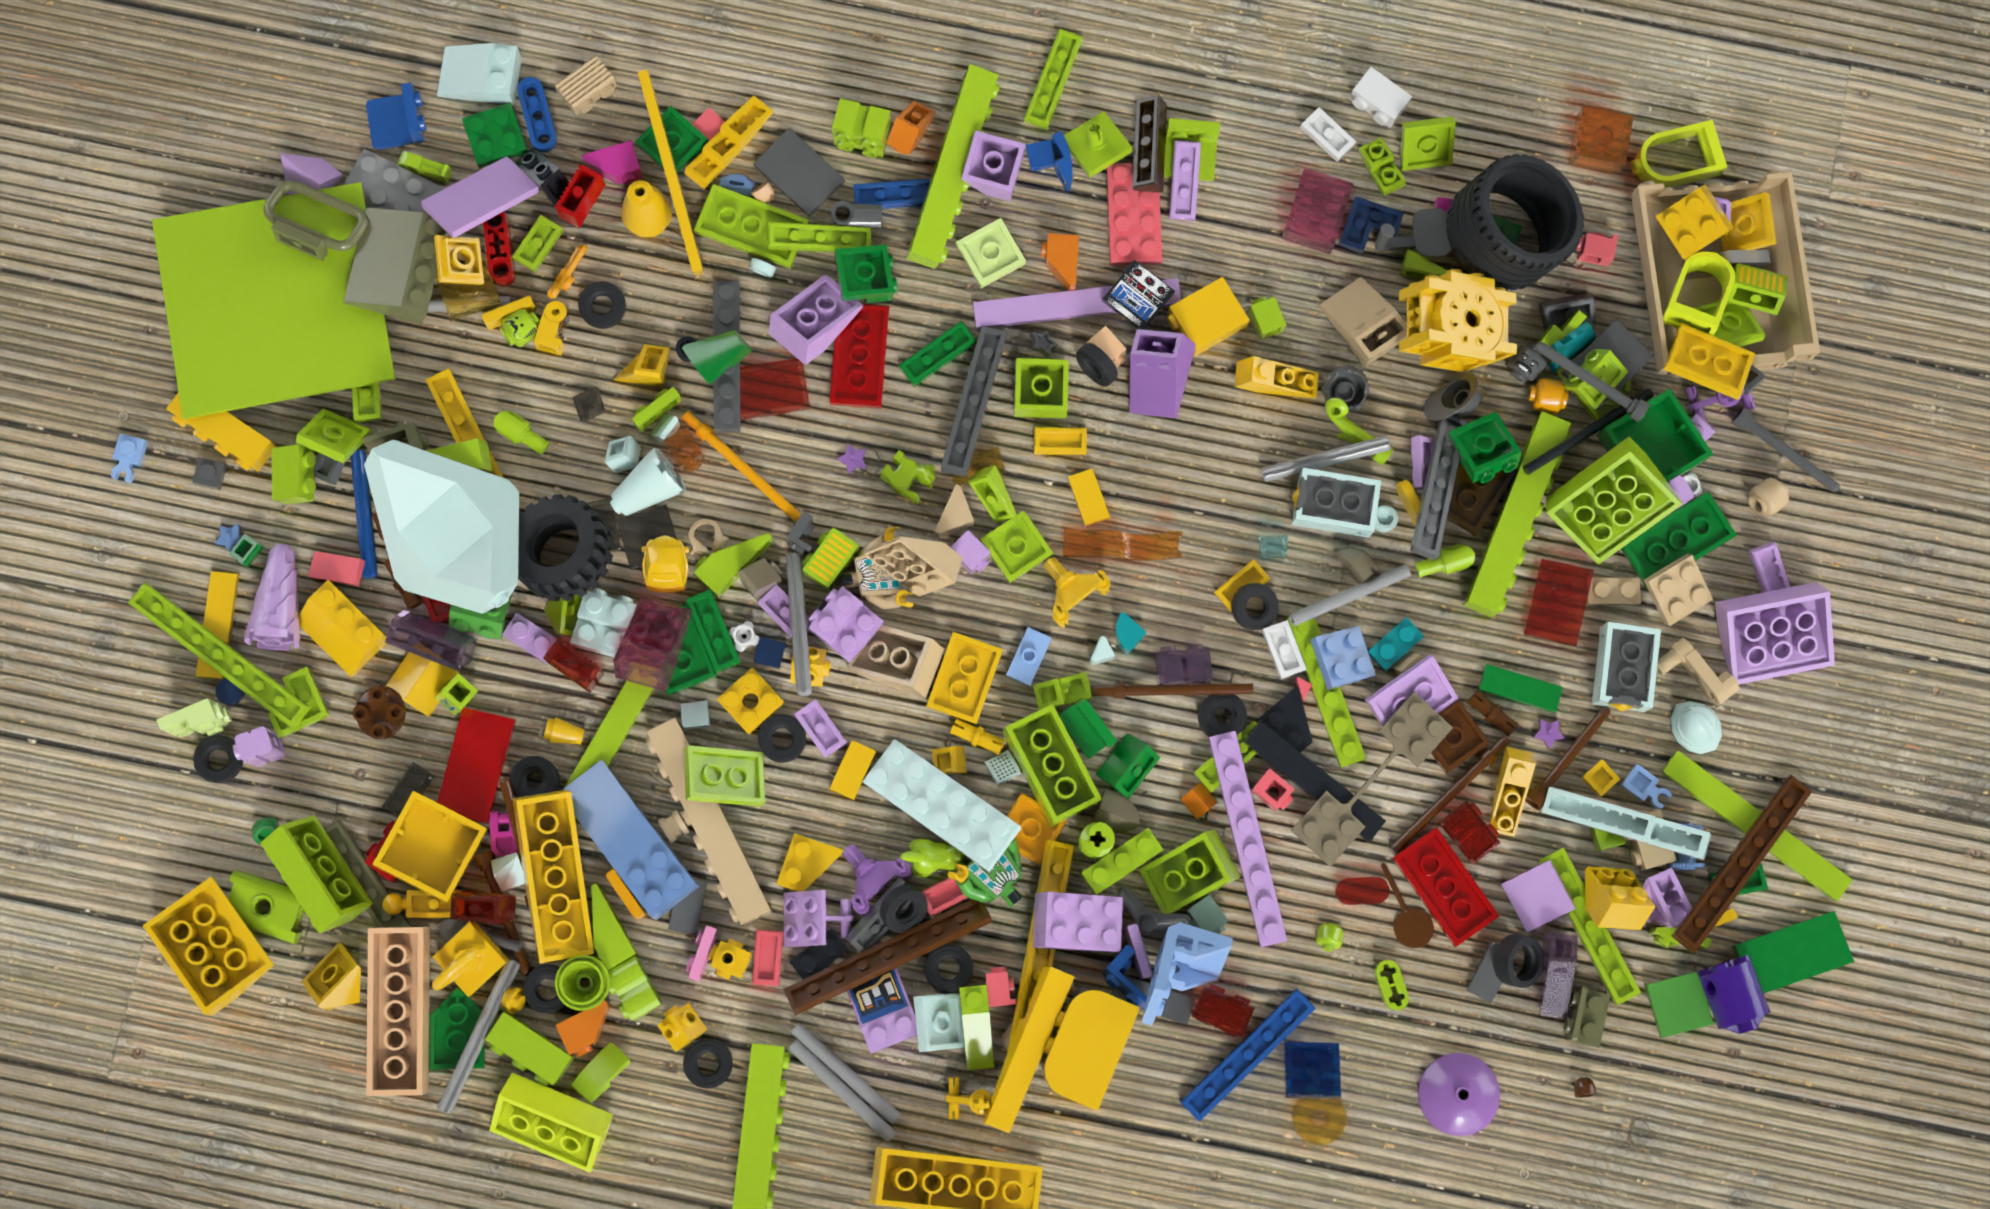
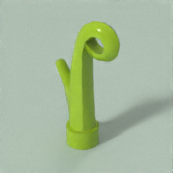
[1325,398,1394,466]

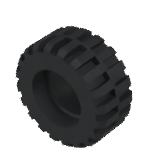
[518,494,614,602]

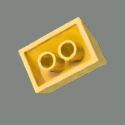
[298,580,390,677]

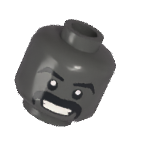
[1508,344,1547,384]

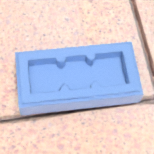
[1006,627,1052,687]

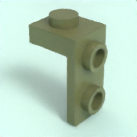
[363,421,429,451]

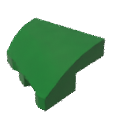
[682,330,752,384]

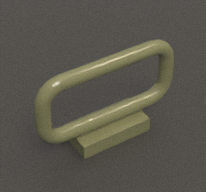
[264,180,368,261]

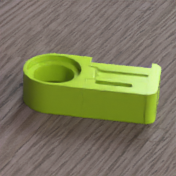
[397,151,452,184]

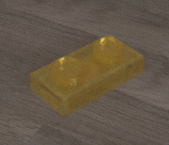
[951,447,1005,487]

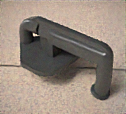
[1375,208,1452,258]

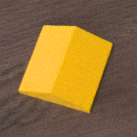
[386,644,460,717]

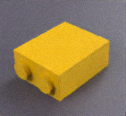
[1166,277,1250,357]

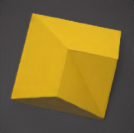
[301,941,361,1011]

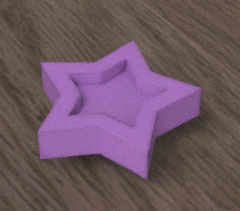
[837,444,866,474]
[1533,719,1564,749]

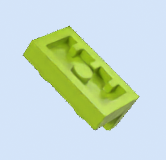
[1563,349,1628,410]

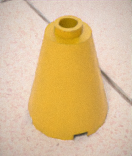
[621,180,673,238]

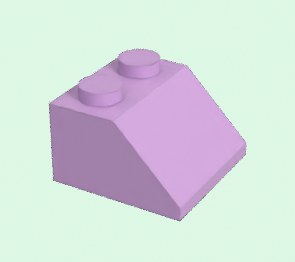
[962,131,1025,202]

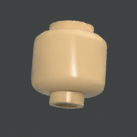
[1748,478,1789,517]

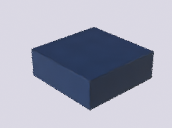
[754,636,787,670]

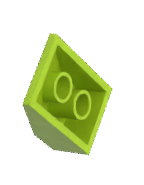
[1139,829,1241,914]

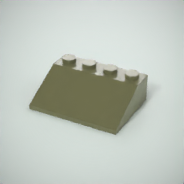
[343,207,446,325]

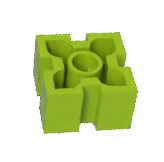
[832,98,891,158]

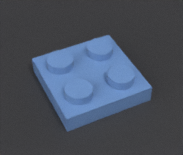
[1310,626,1376,690]

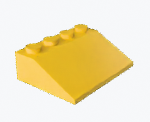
[143,876,274,1016]

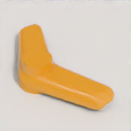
[547,244,587,299]

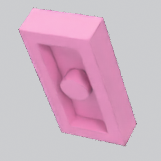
[686,925,719,982]

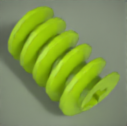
[1078,822,1115,860]

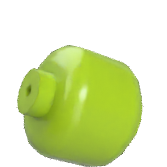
[1315,923,1344,952]

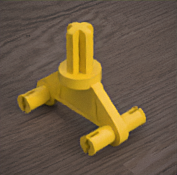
[1043,557,1111,628]
[945,1077,993,1119]

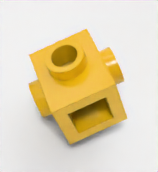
[790,647,831,687]
[708,938,753,980]
[657,1003,708,1052]

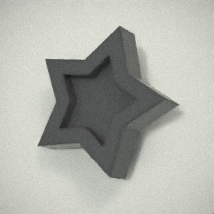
[1029,330,1058,358]

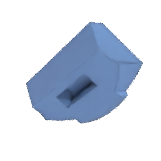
[719,173,755,197]

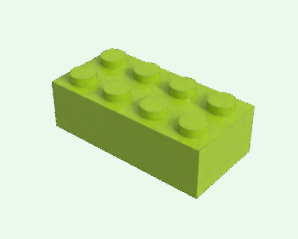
[1002,704,1102,827]
[260,815,373,934]

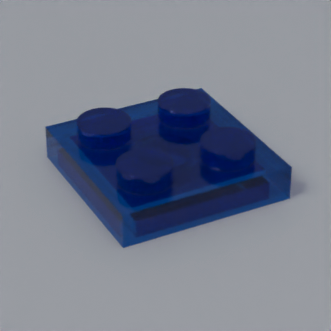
[1284,1042,1341,1099]

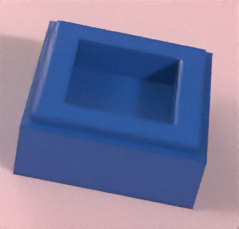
[1025,140,1056,172]

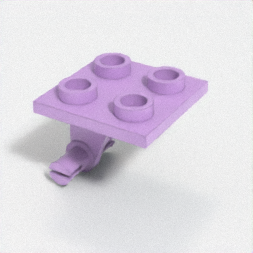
[784,890,854,947]

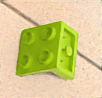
[1164,118,1221,182]

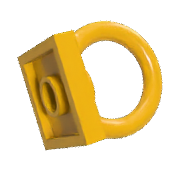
[432,920,509,997]

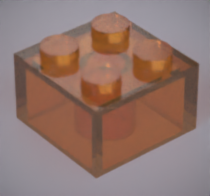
[1568,106,1634,174]

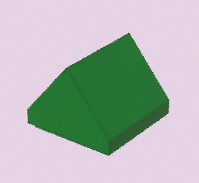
[229,534,264,568]

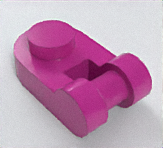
[490,811,518,858]

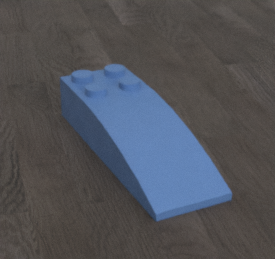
[563,760,700,920]

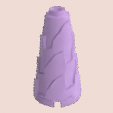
[244,544,301,651]

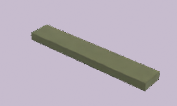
[324,819,412,927]

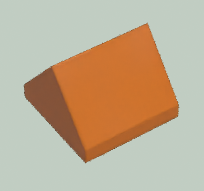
[1180,782,1218,820]

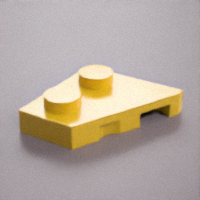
[777,833,844,892]

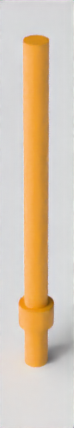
[682,411,801,523]

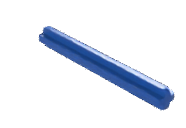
[350,450,378,579]

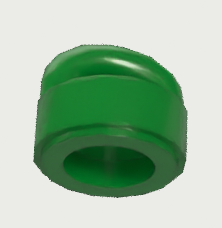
[251,818,279,845]

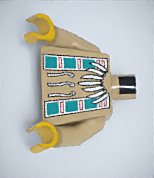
[841,527,914,610]

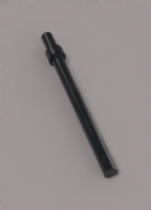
[1523,388,1654,475]

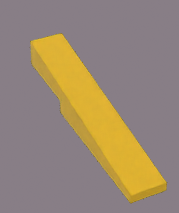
[983,967,1074,1133]

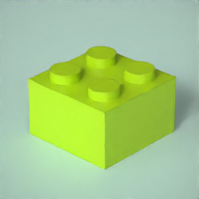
[1014,358,1069,418]

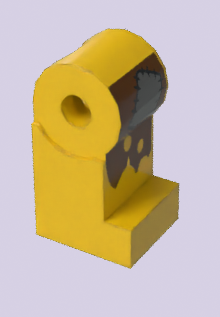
[533,301,570,356]

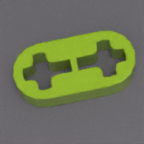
[1374,960,1409,1011]

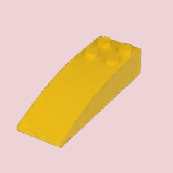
[512,790,594,963]
[869,1146,1043,1209]

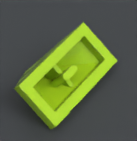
[544,594,583,637]

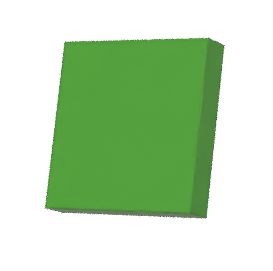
[1644,971,1714,1038]

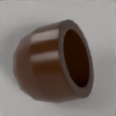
[1574,1077,1597,1098]

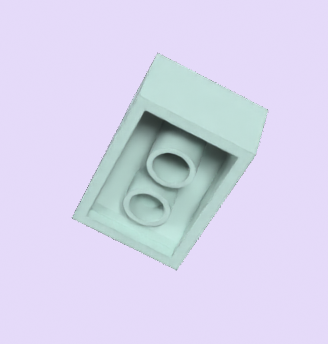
[437,43,522,106]

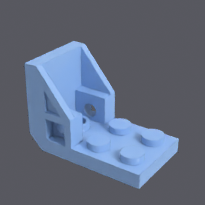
[1142,922,1233,1026]

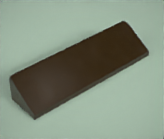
[1132,95,1167,193]

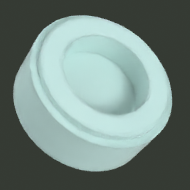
[749,258,776,278]
[1375,505,1398,533]

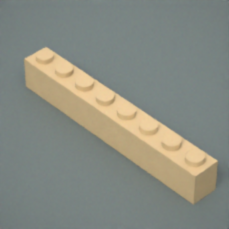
[645,717,772,926]

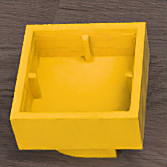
[373,791,487,904]

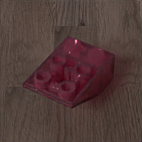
[613,597,692,691]

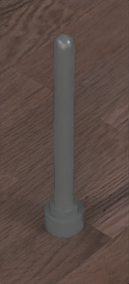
[1536,342,1650,422]
[1731,407,1840,492]

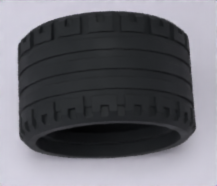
[1446,154,1584,291]

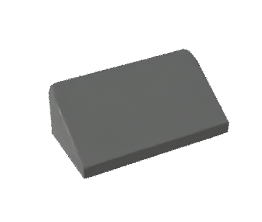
[1539,293,1596,331]
[668,879,708,935]

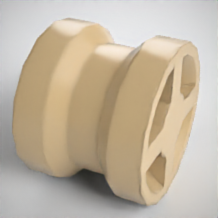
[658,809,690,843]

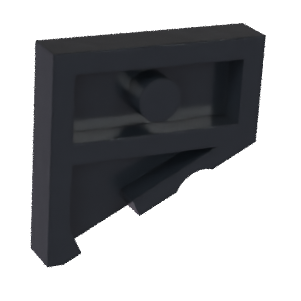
[1257,686,1313,753]

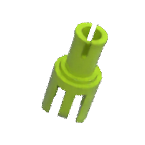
[493,411,551,456]
[1415,544,1475,578]

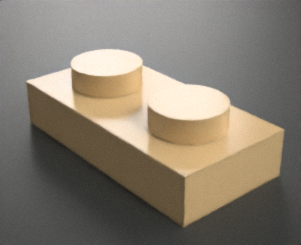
[1585,578,1641,606]

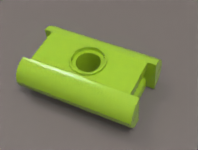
[228,869,304,944]

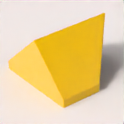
[613,344,670,388]

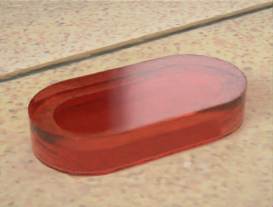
[1335,877,1390,905]

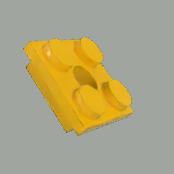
[434,235,484,285]
[717,667,785,735]

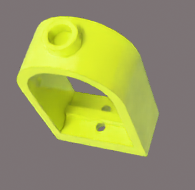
[1631,120,1727,188]
[1663,252,1735,336]

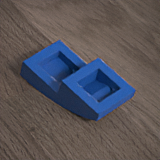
[1051,131,1073,192]

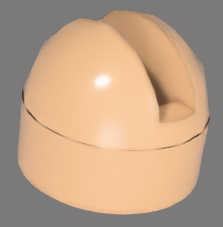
[751,182,774,204]

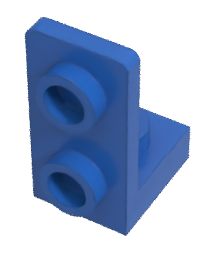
[1101,944,1147,1010]

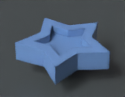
[214,524,241,552]

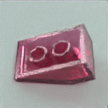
[1281,167,1353,255]

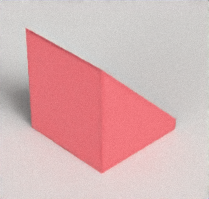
[1295,677,1312,702]

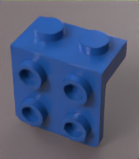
[366,83,427,150]

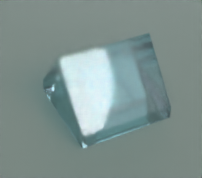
[1259,535,1288,559]

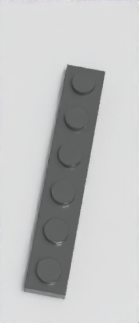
[713,281,741,433]
[941,326,1007,477]
[1410,415,1467,560]

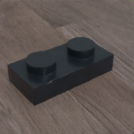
[789,928,849,980]

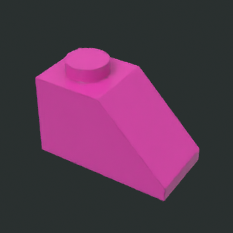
[581,141,643,185]

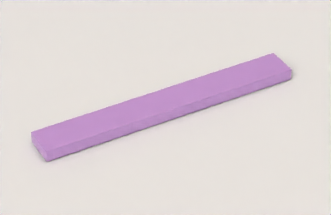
[973,278,1181,330]

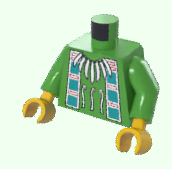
[947,838,1023,907]

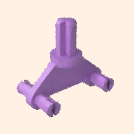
[1685,386,1756,420]
[843,844,912,916]

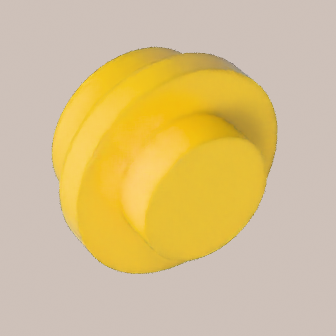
[501,987,526,1015]

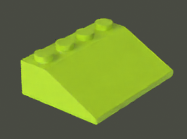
[1546,436,1683,565]

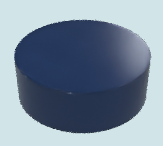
[215,678,245,705]

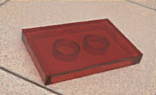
[740,358,810,421]
[1524,559,1594,647]

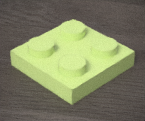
[956,218,1026,288]

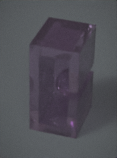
[1154,644,1213,685]

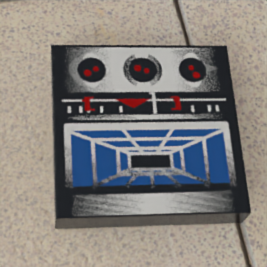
[1102,260,1175,330]

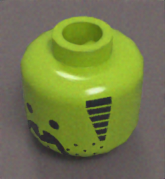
[500,309,540,347]

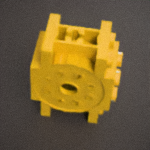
[1399,269,1517,372]

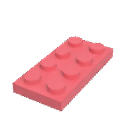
[1106,163,1162,266]

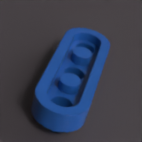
[517,77,557,153]

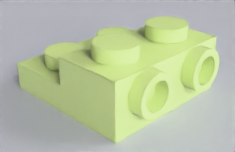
[156,698,232,737]

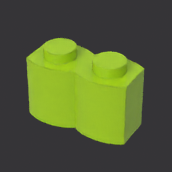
[608,956,663,1021]

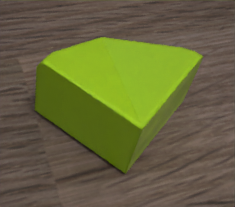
[1588,826,1626,852]

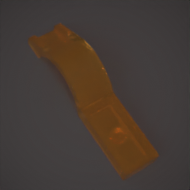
[1063,529,1183,561]

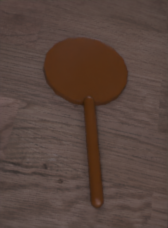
[1381,863,1434,948]

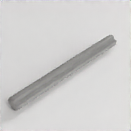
[786,552,812,697]
[437,959,520,1114]

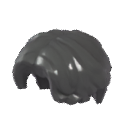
[1322,365,1369,413]

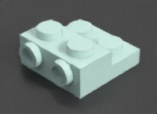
[570,589,638,660]

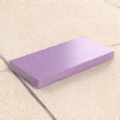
[421,156,539,238]

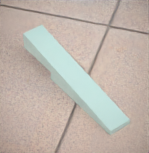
[1542,787,1711,860]

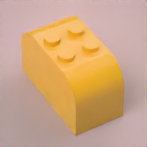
[1043,990,1140,1111]

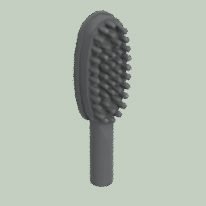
[439,918,522,952]

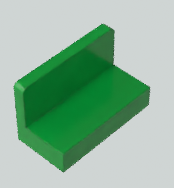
[1059,698,1118,759]
[1096,733,1160,799]

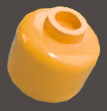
[1528,378,1569,414]

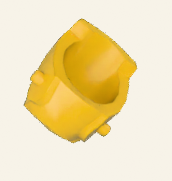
[642,535,689,593]

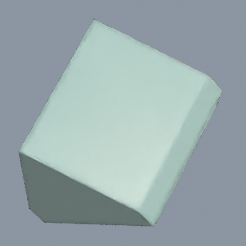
[1089,636,1115,665]

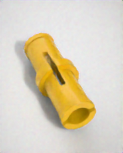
[950,718,1006,755]

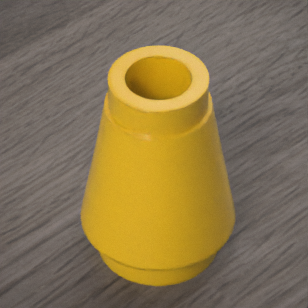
[543,717,585,745]

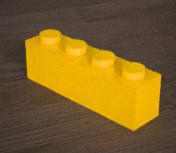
[166,392,276,472]

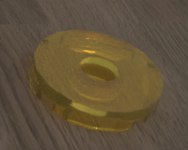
[1292,1090,1347,1146]

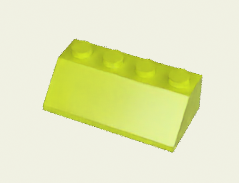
[489,1073,613,1173]

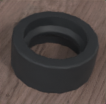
[1493,934,1544,988]

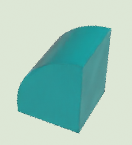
[1114,611,1147,656]

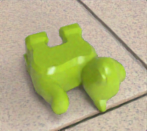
[880,450,936,504]

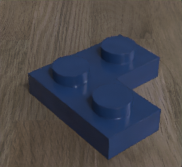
[1338,196,1404,254]

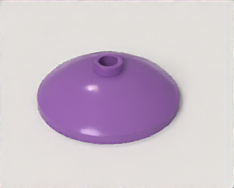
[1418,1053,1500,1136]

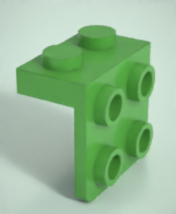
[449,591,514,640]

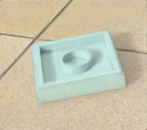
[913,993,965,1052]

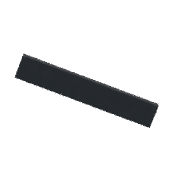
[1243,721,1386,842]

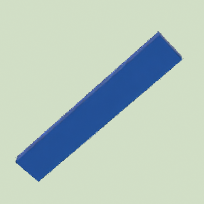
[1180,988,1316,1122]

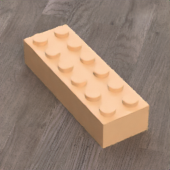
[366,927,430,1096]

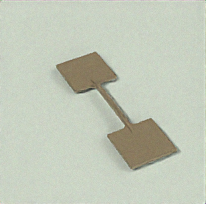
[1291,692,1453,867]

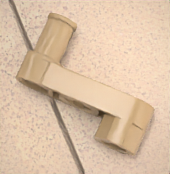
[1657,638,1740,706]

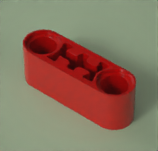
[483,211,516,287]

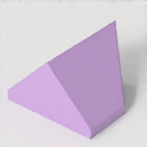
[280,153,343,195]
[1643,867,1692,928]

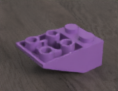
[1129,329,1196,418]

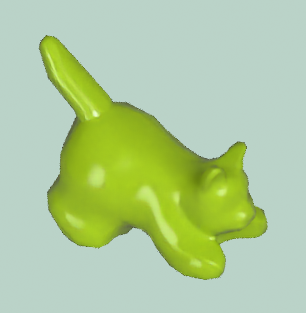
[900,838,966,878]

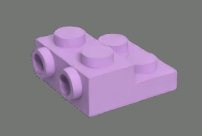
[808,586,884,664]

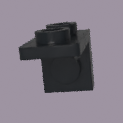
[516,148,569,205]

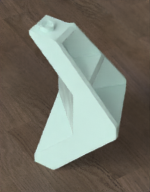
[364,440,519,614]

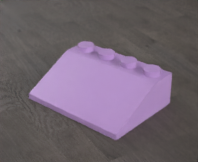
[1715,582,1835,684]

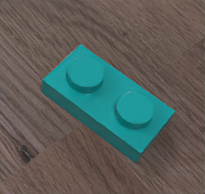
[1368,617,1425,672]

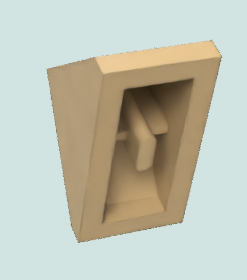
[934,484,974,539]

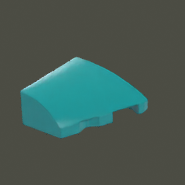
[1548,321,1595,374]

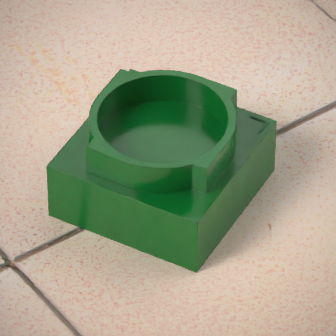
[1597,389,1714,482]

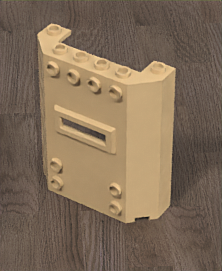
[1631,170,1820,378]

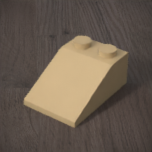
[846,625,945,698]

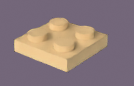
[1644,553,1713,626]

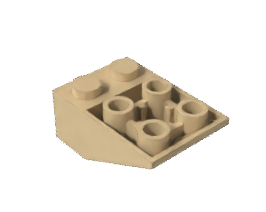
[1319,277,1407,368]
[863,536,963,597]

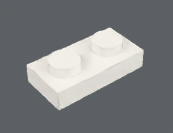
[1300,107,1356,162]
[1262,620,1306,680]

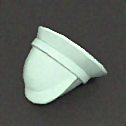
[1671,701,1722,754]

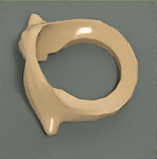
[688,519,729,557]

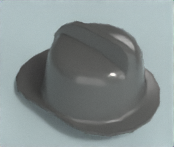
[1424,373,1483,421]

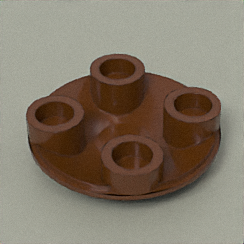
[353,686,406,739]

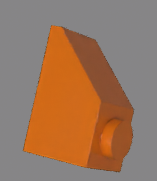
[886,101,936,155]
[1041,233,1079,291]
[555,1000,611,1058]

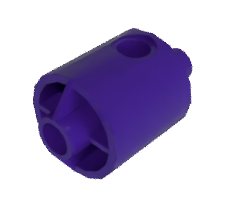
[1697,955,1771,1034]

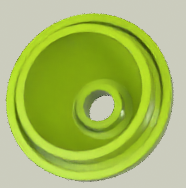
[555,955,610,1011]

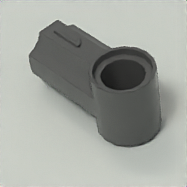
[830,201,882,228]

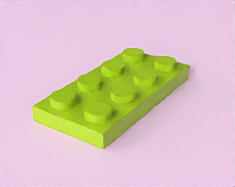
[694,184,810,269]

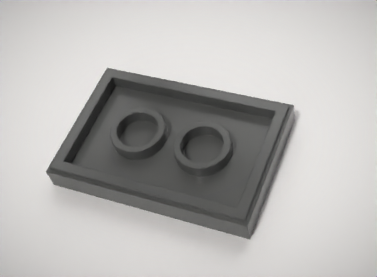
[753,128,845,217]
[1561,319,1654,410]

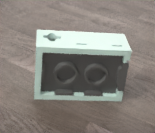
[1291,468,1381,538]
[1592,622,1661,712]

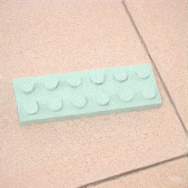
[862,739,1021,872]

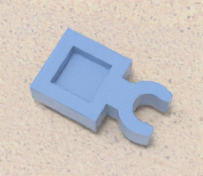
[111,434,148,483]
[1620,764,1672,809]

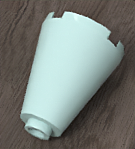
[610,448,686,516]

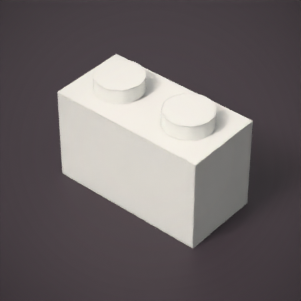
[1349,67,1412,128]

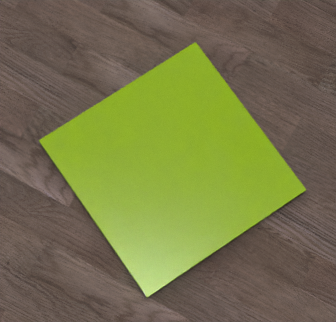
[152,182,396,419]

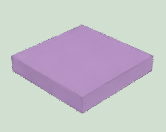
[1501,860,1576,932]

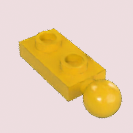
[382,890,463,918]

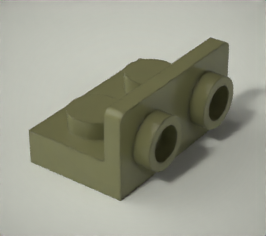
[1564,986,1611,1048]

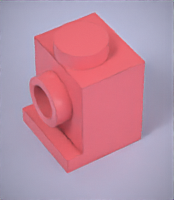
[1575,232,1618,267]
[1250,768,1294,811]
[985,967,1016,1007]

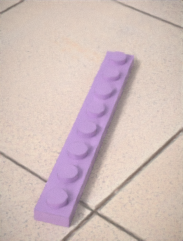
[1208,731,1287,947]

